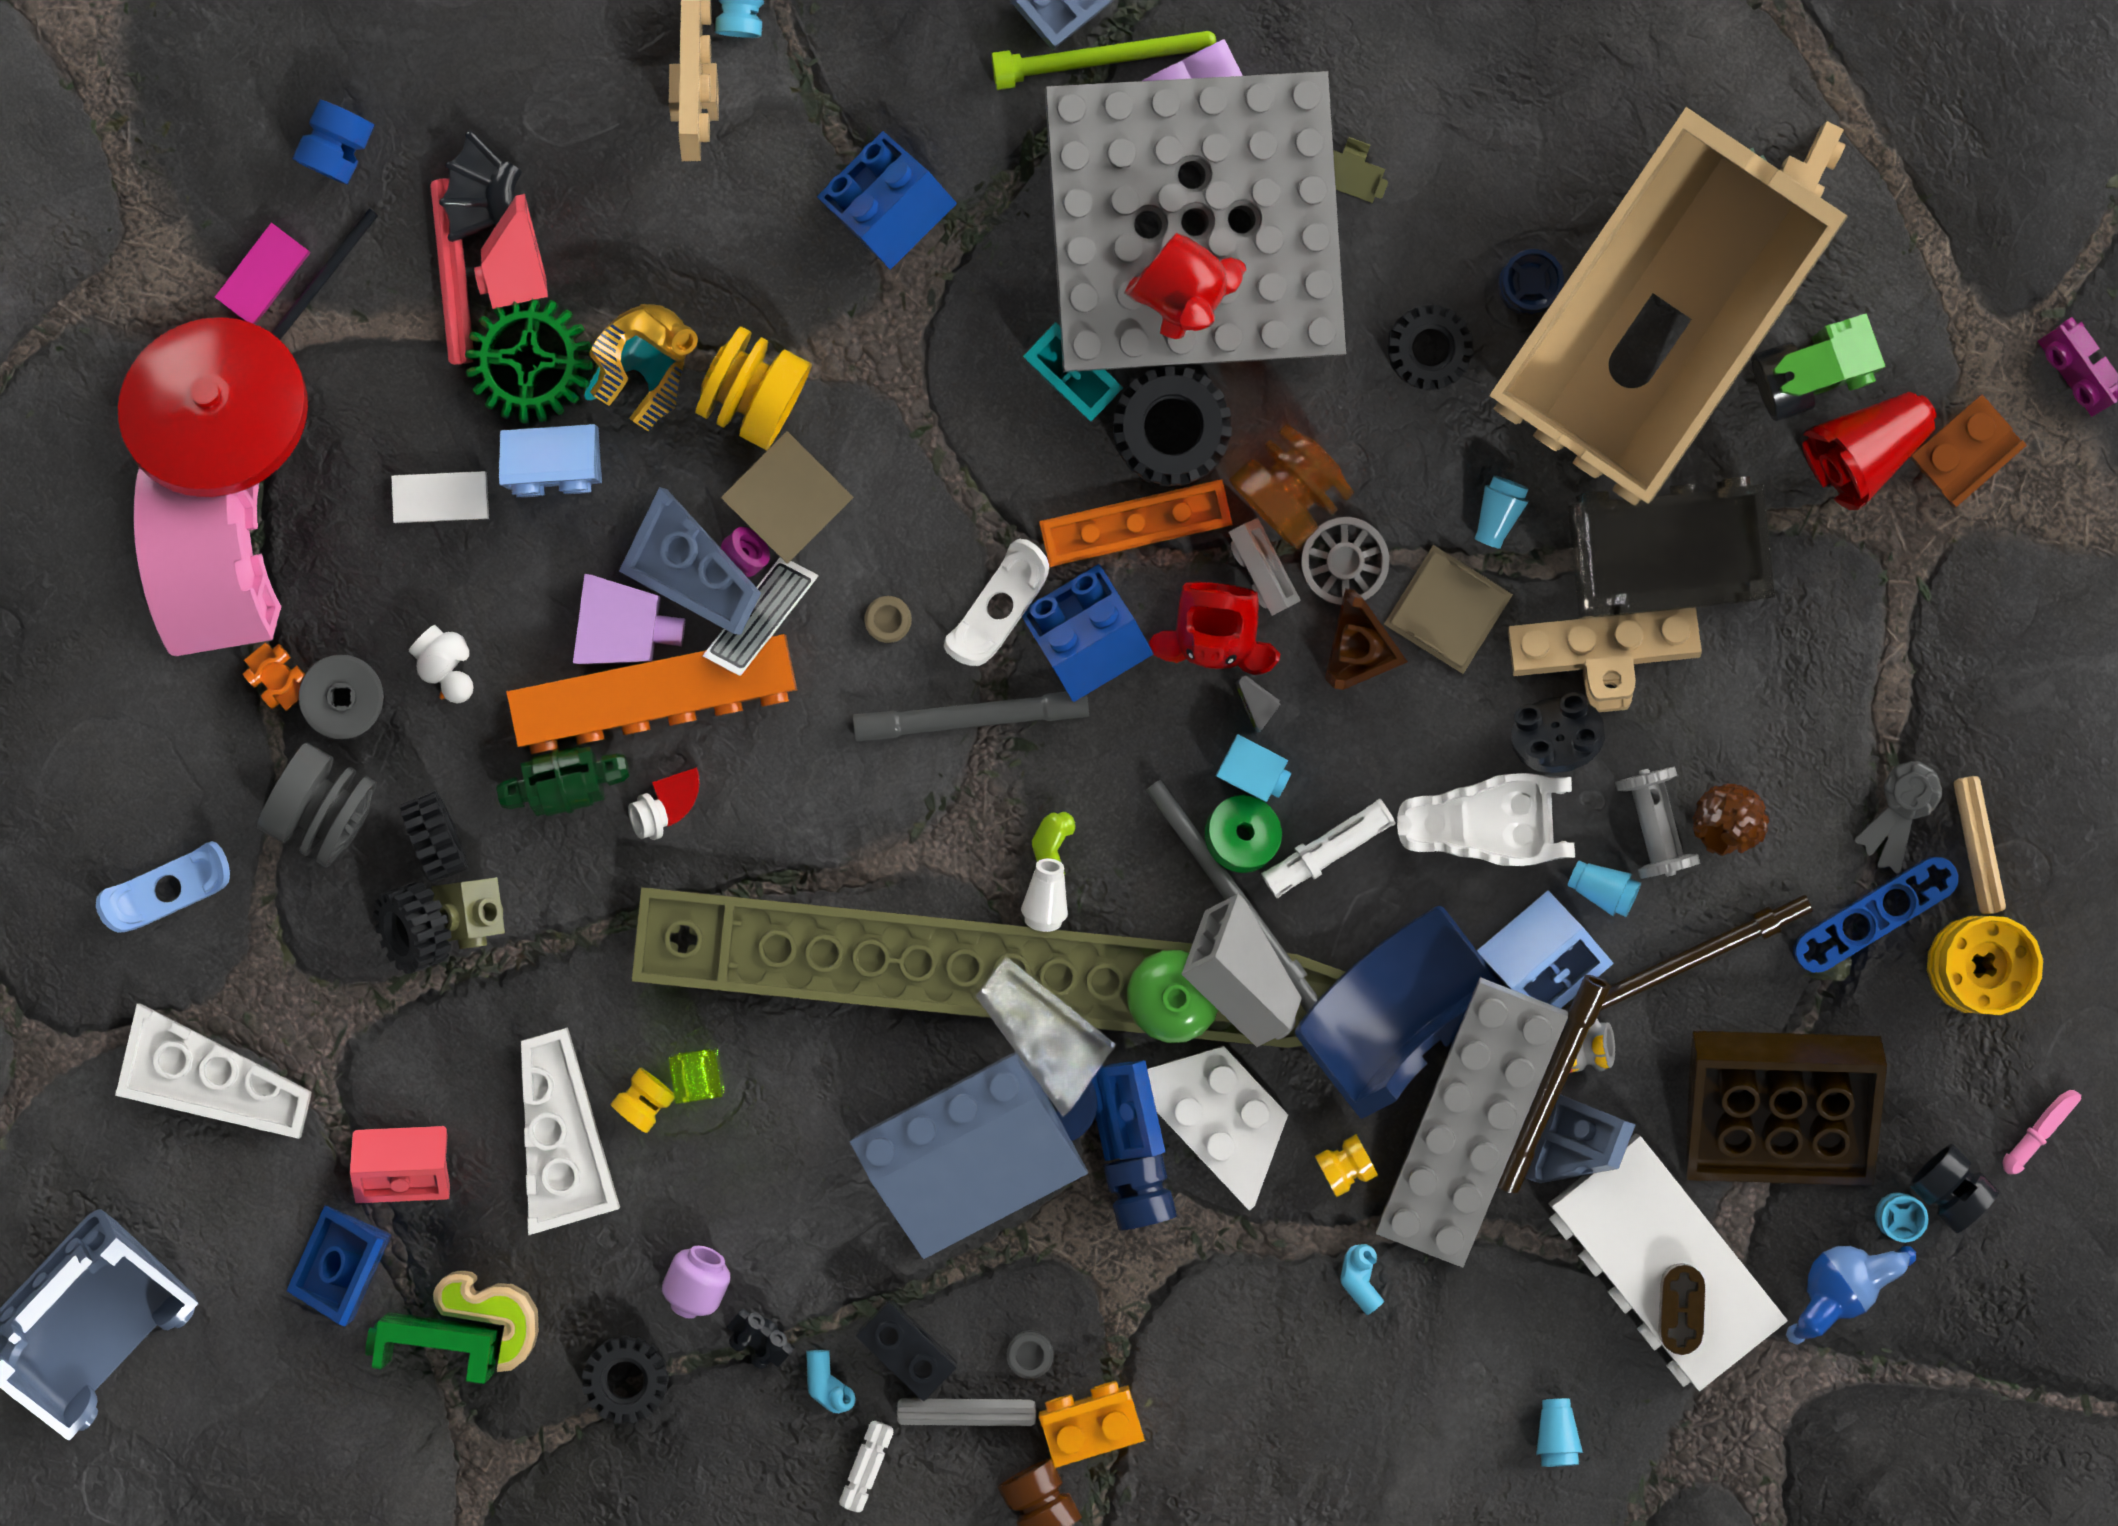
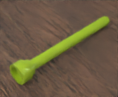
[991,31,1217,90]

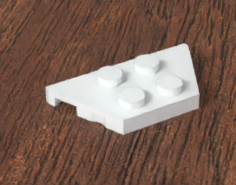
[1147,1046,1288,1211]

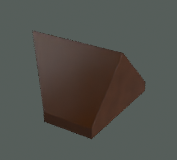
[1325,588,1408,690]

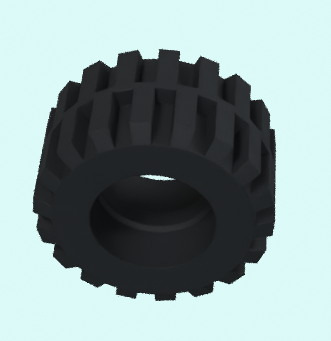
[1113,366,1232,487]

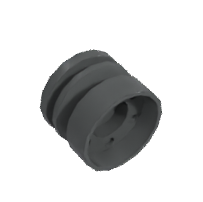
[257,743,377,868]

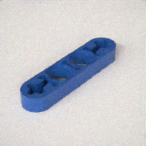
[1793,857,1958,972]

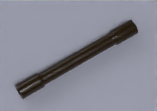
[1497,975,1611,1193]

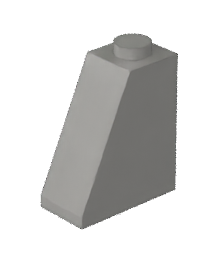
[1182,893,1302,1047]

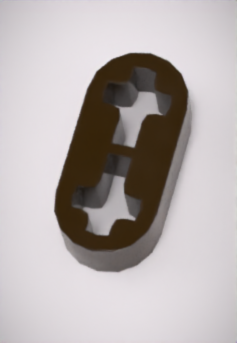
[1658,1263,1705,1355]

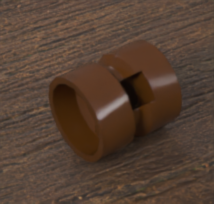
[998,1458,1082,1526]

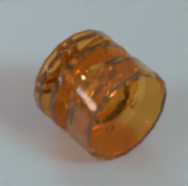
[1229,423,1355,550]

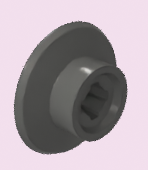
[299,655,383,739]

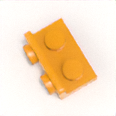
[1039,1381,1145,1468]

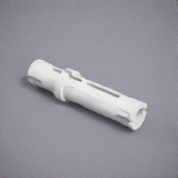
[1261,798,1396,899]

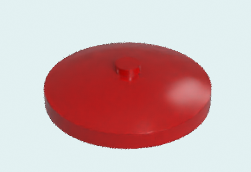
[118,318,308,497]

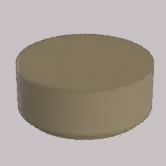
[865,596,912,643]

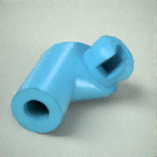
[1340,1244,1384,1315]

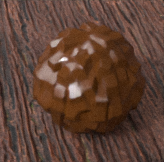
[1692,783,1769,856]

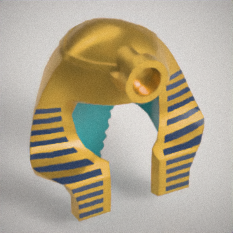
[583,304,698,432]

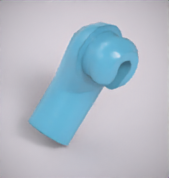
[806,1350,856,1414]

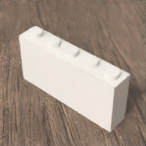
[1548,1134,1788,1391]

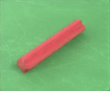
[430,178,474,365]

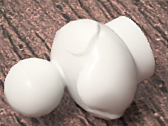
[409,625,474,704]

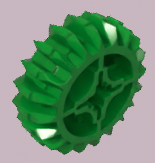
[465,298,593,424]

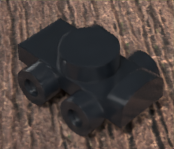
[727,1308,795,1369]

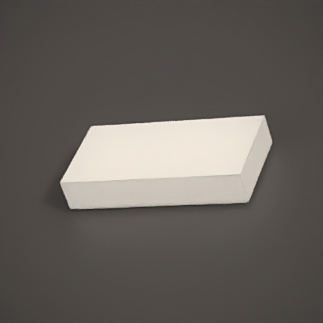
[391,471,489,523]

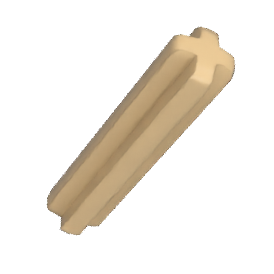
[1954,776,2006,915]

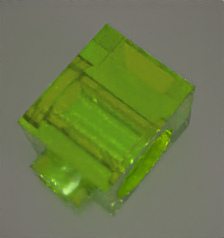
[668,1047,725,1104]

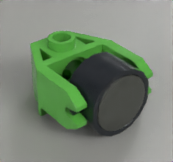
[1751,313,1886,421]

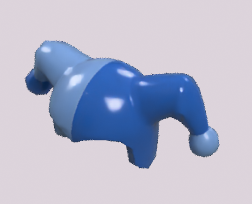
[1786,1246,1916,1345]

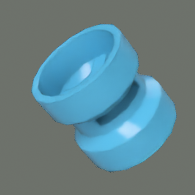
[715,0,764,38]
[1875,1192,1929,1243]

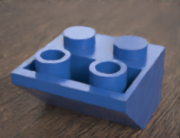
[817,131,957,270]
[1022,564,1154,702]

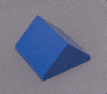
[286,1205,392,1326]

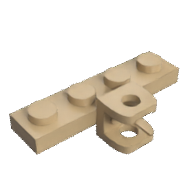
[669,0,719,161]
[1508,607,1702,712]

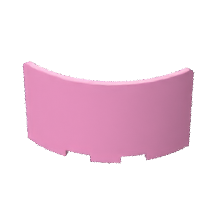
[134,467,282,656]

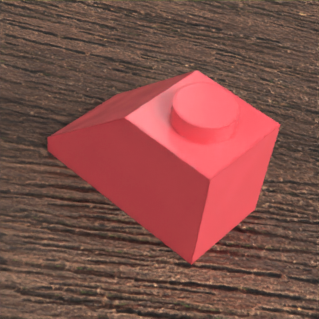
[474,194,548,309]

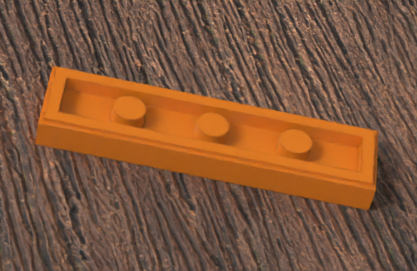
[1039,479,1233,568]

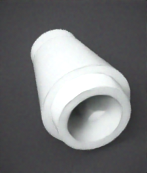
[1021,859,1068,932]

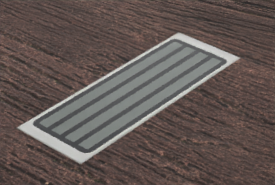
[703,557,819,676]

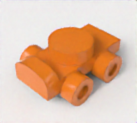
[243,642,305,711]

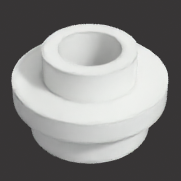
[628,793,668,840]

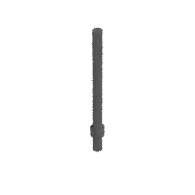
[1146,779,1319,1013]

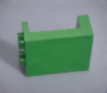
[365,1312,500,1384]

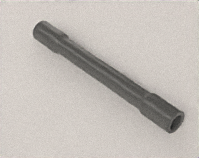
[853,691,1090,742]

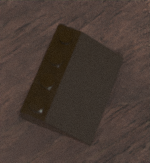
[1686,1031,1887,1186]

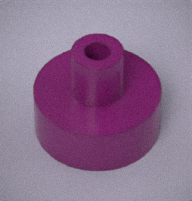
[721,527,770,577]

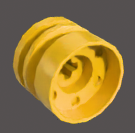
[695,326,812,451]
[1927,916,2043,1015]

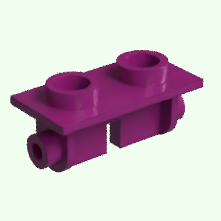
[2037,317,2118,417]

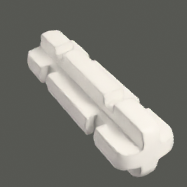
[839,1421,893,1513]

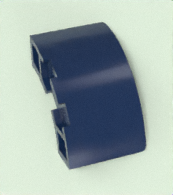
[1295,906,1504,1119]

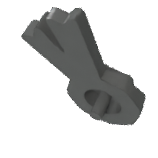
[1855,761,1942,874]

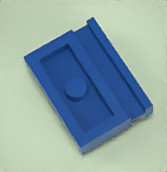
[1085,1060,1165,1161]

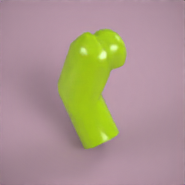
[1032,812,1075,875]

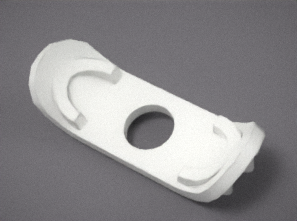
[944,539,1049,666]

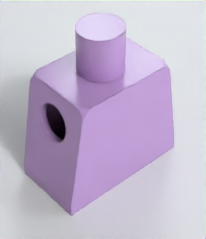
[573,574,685,665]

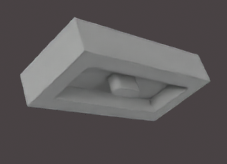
[1228,518,1301,616]

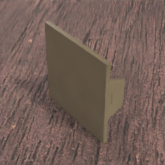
[721,431,854,564]
[1384,545,1513,674]

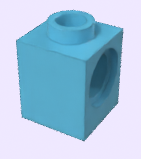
[1215,734,1291,802]

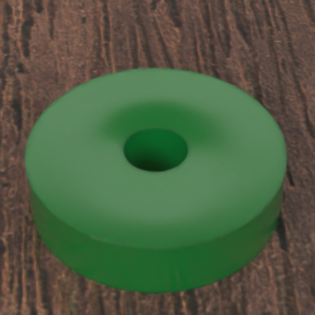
[1204,795,1282,873]

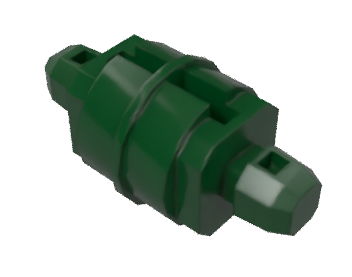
[496,746,630,816]

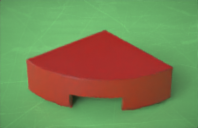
[652,767,700,827]

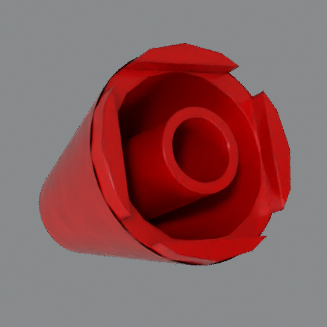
[1802,392,1937,510]

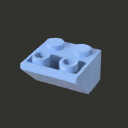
[499,424,602,497]
[1477,890,1614,1008]

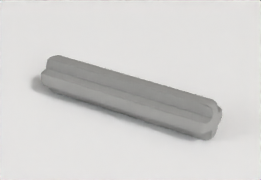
[897,1398,1036,1426]

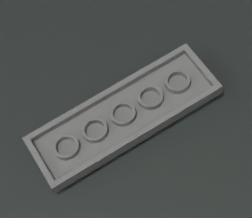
[1376,977,1568,1268]

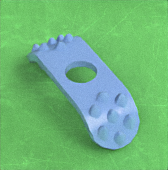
[96,841,230,933]

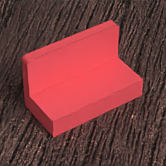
[350,1126,450,1203]

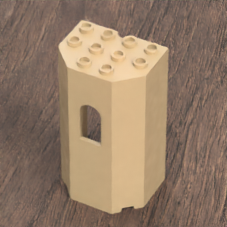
[1489,107,1848,506]

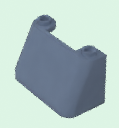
[0,1209,198,1440]

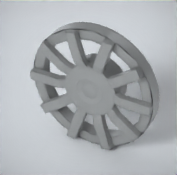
[1301,517,1389,605]

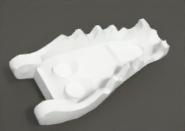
[1397,773,1575,866]

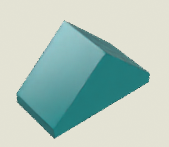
[1023,322,1123,422]

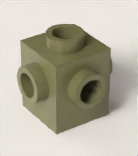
[431,877,505,949]

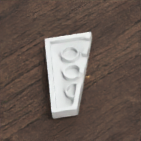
[115,1003,312,1139]
[521,1028,620,1235]

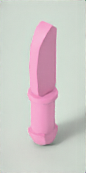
[2002,1090,2081,1174]

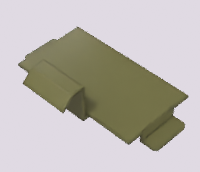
[1333,137,1388,203]

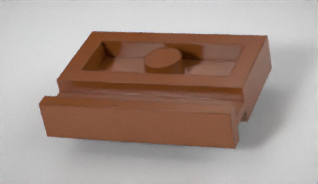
[1909,394,2027,508]

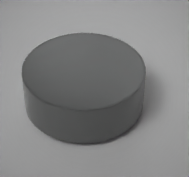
[1007,1330,1054,1379]

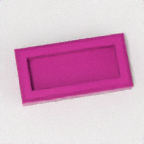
[215,222,311,325]

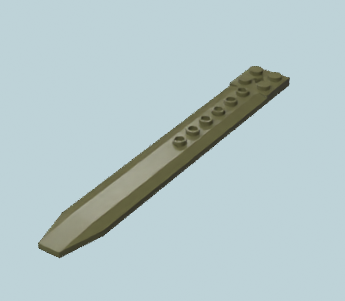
[632,887,1346,1048]

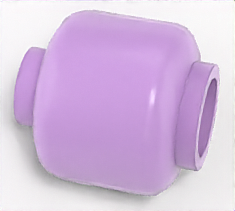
[662,1245,730,1318]

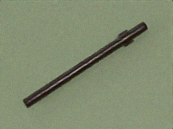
[1562,895,1813,1022]

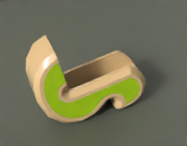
[433,1271,539,1372]

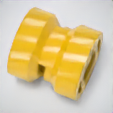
[610,1068,677,1133]
[1315,1134,1378,1197]

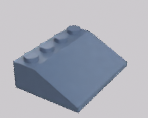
[850,1048,1089,1259]

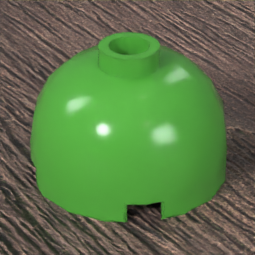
[1127,949,1218,1043]

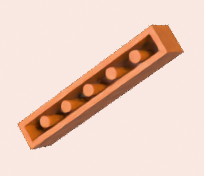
[506,634,797,754]

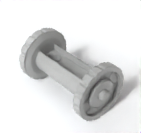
[1615,766,1700,879]

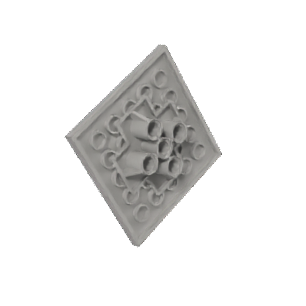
[1045,71,1346,372]

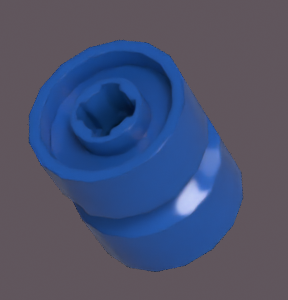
[292,99,375,185]

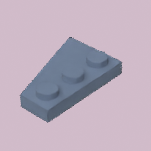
[619,487,761,635]

